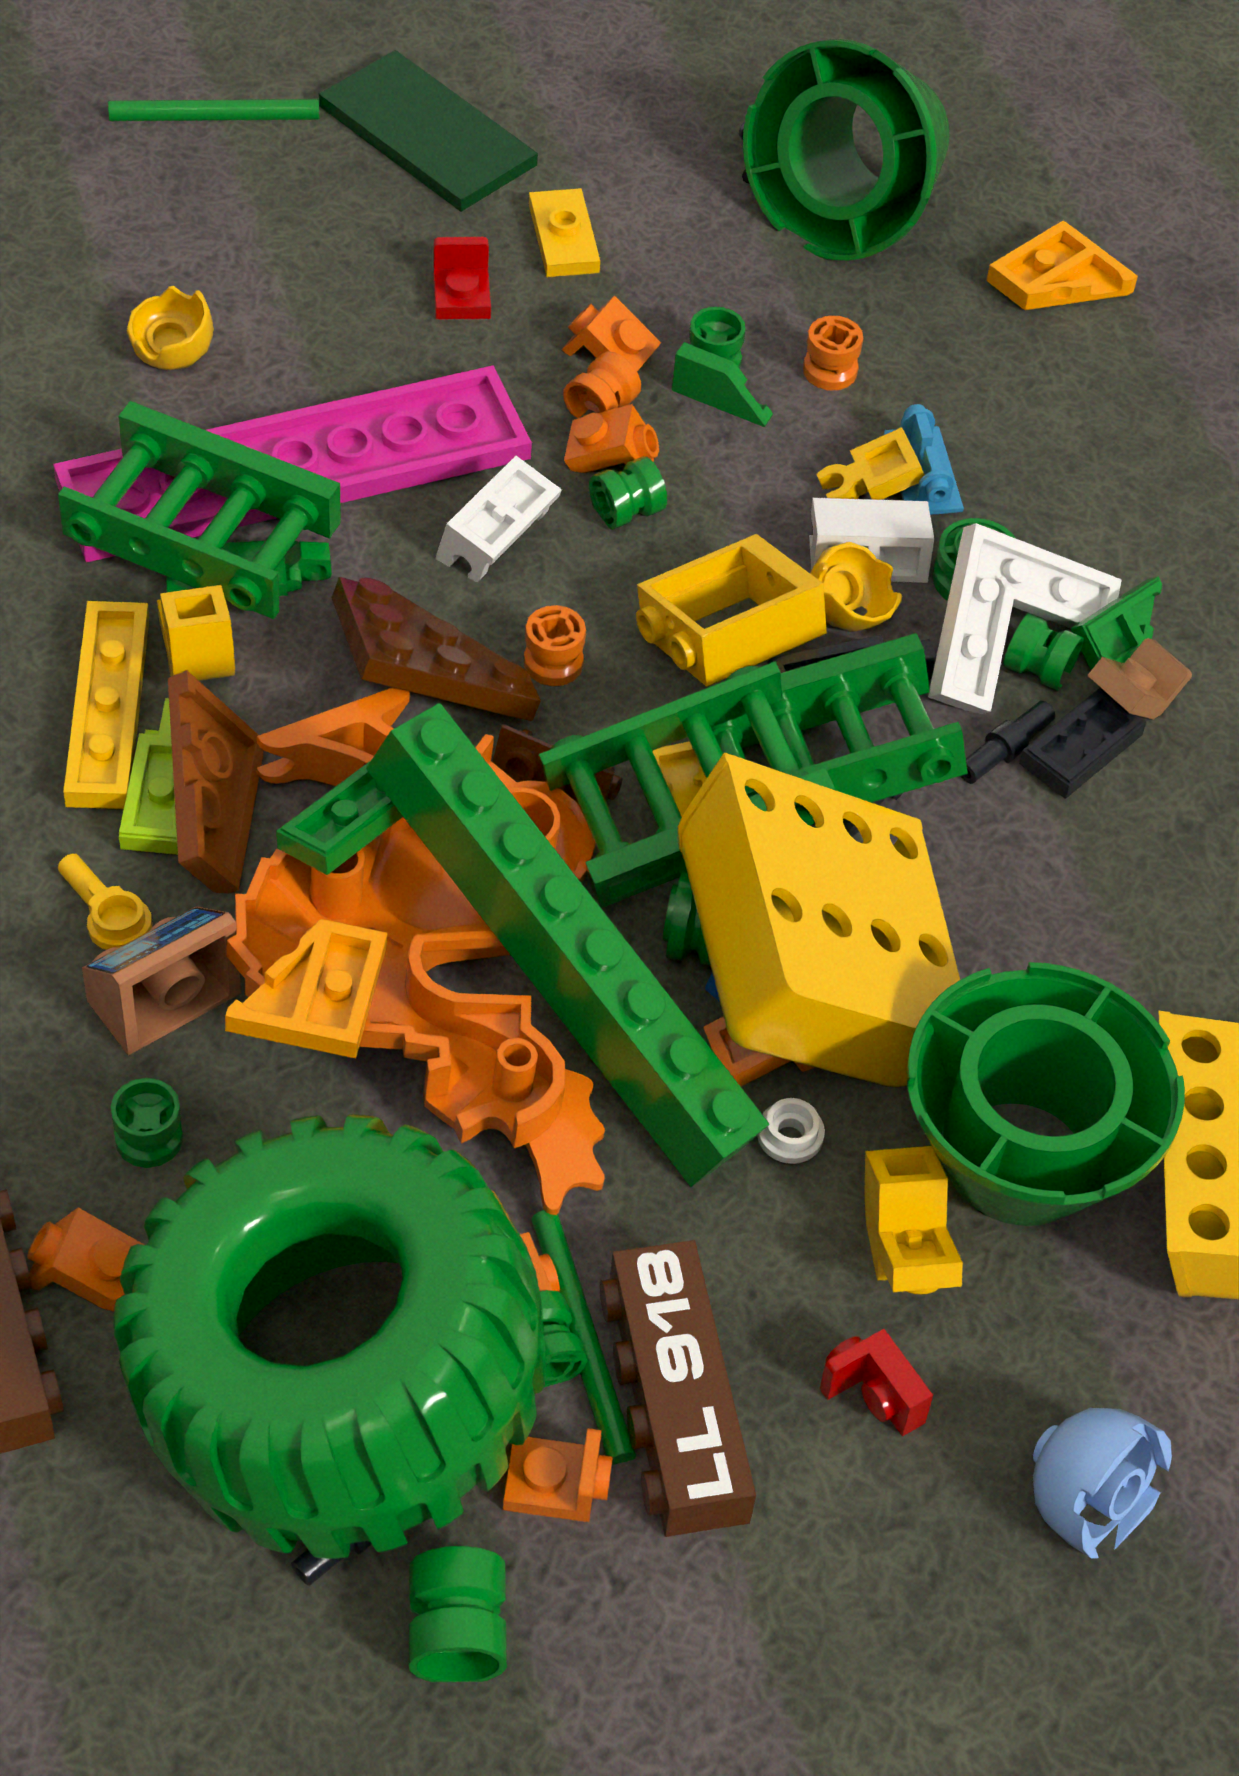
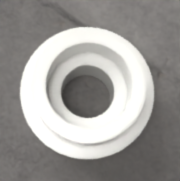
[757,1098,825,1164]

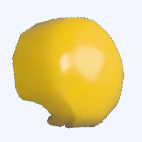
[126,286,214,370]
[810,542,902,632]

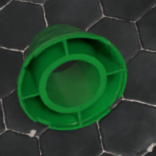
[743,39,950,261]
[906,962,1185,1226]

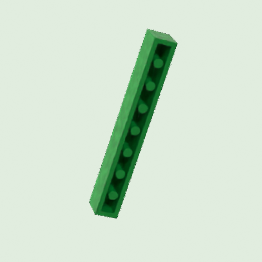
[366,703,770,1187]

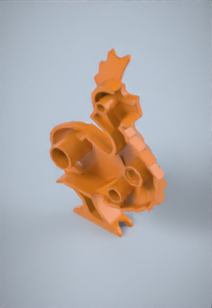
[226,687,605,1215]

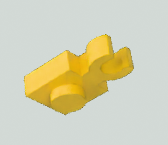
[816,427,924,500]

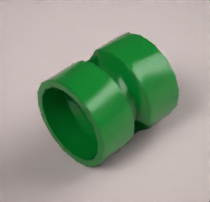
[409,1546,507,1682]

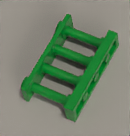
[58,401,341,619]
[711,633,968,802]
[539,661,835,908]

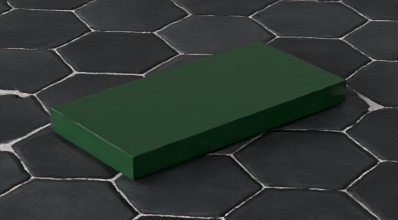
[319,50,538,212]

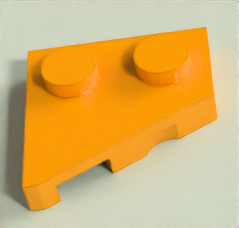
[986,220,1138,310]
[225,919,388,1059]

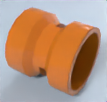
[803,316,863,390]
[563,351,641,418]
[524,605,586,686]

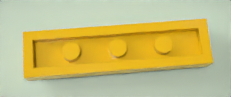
[63,601,149,809]

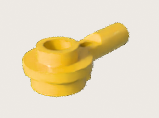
[58,854,152,950]

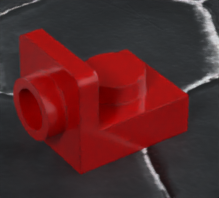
[433,237,491,319]
[820,1329,933,1436]

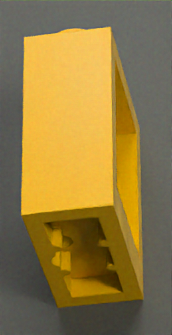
[636,534,827,687]

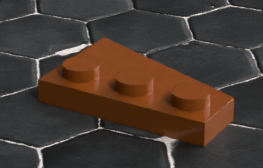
[168,670,264,894]

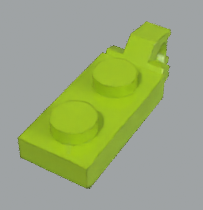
[119,698,178,855]

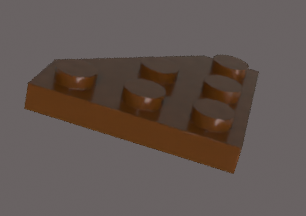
[331,577,541,721]

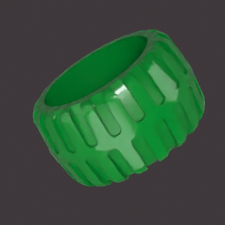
[113,1114,547,1559]

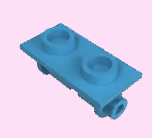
[884,404,964,515]

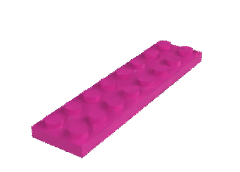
[53,365,532,563]

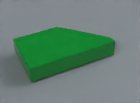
[672,342,773,427]
[1070,576,1162,670]

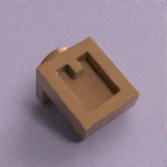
[1087,638,1192,720]

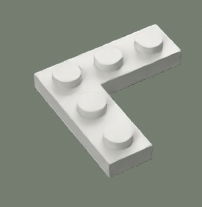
[928,523,1122,714]

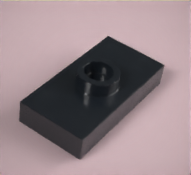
[1019,687,1146,799]

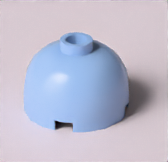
[1033,1408,1172,1559]

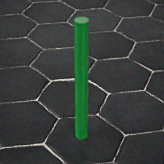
[108,99,320,121]
[531,1210,636,1465]

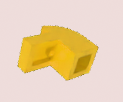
[157,585,235,681]
[865,1146,963,1294]

